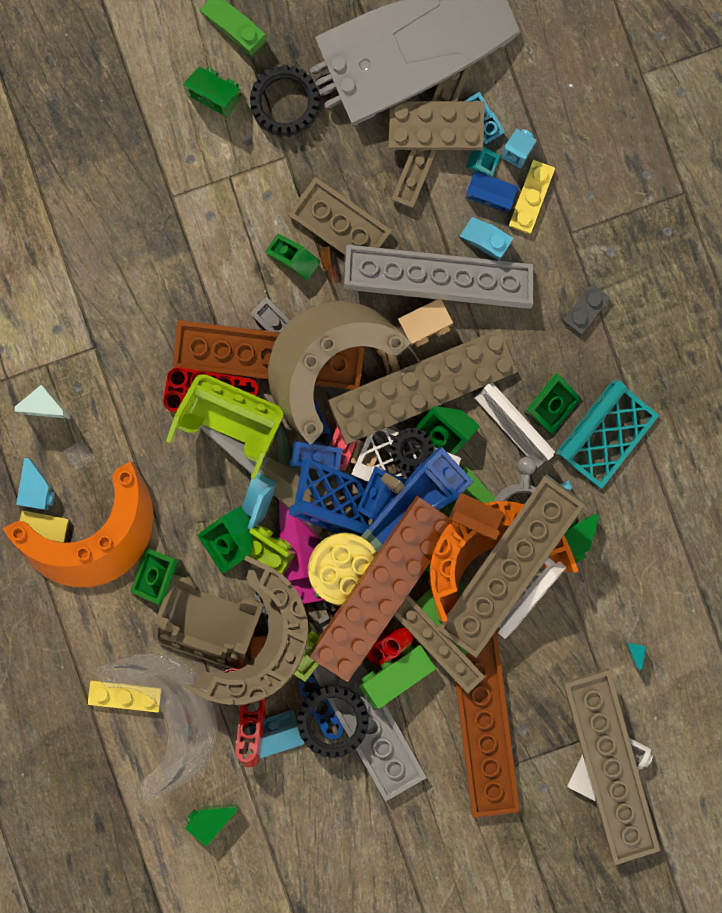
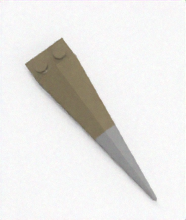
[200,425,358,541]

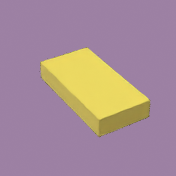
[20,510,69,542]

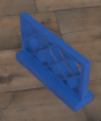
[288,458,374,536]

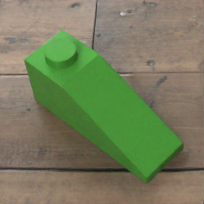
[200,0,267,58]

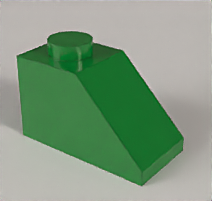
[265,233,321,281]
[564,513,599,563]
[184,804,239,847]

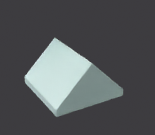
[15,385,70,419]

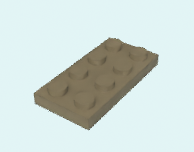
[389,101,485,150]
[288,177,392,256]

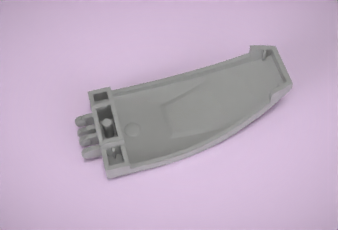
[310,0,521,125]

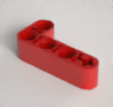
[163,367,260,413]
[333,604,413,665]
[223,668,267,768]

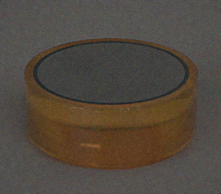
[321,246,334,271]

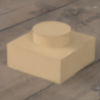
[351,440,380,467]

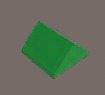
[524,373,582,435]
[130,548,181,605]

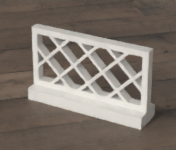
[474,383,555,468]
[351,428,461,511]
[498,557,567,639]

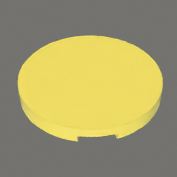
[308,533,377,605]

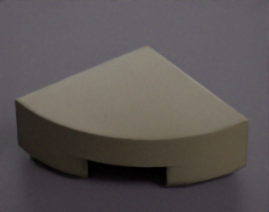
[381,472,405,494]

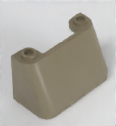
[153,574,264,669]

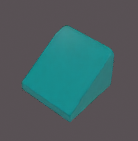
[466,147,501,177]
[625,642,646,670]

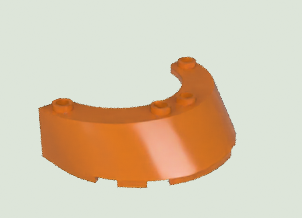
[3,461,154,587]
[430,501,578,622]

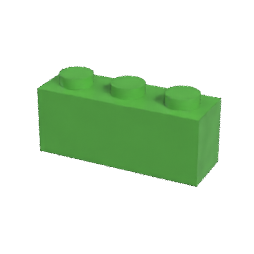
[358,645,436,710]

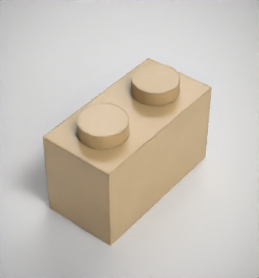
[398,299,453,347]

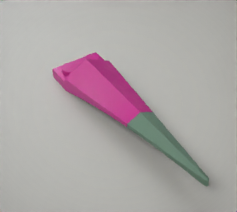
[277,422,325,604]

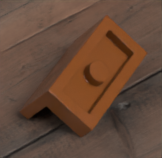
[448,493,504,540]

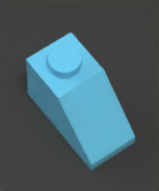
[501,128,537,169]
[459,217,513,261]
[16,458,55,510]

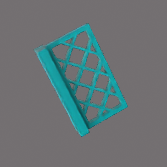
[555,380,659,489]

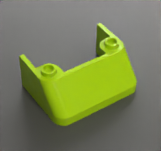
[166,375,284,480]

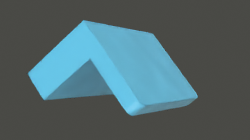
[242,472,277,530]
[249,709,304,758]

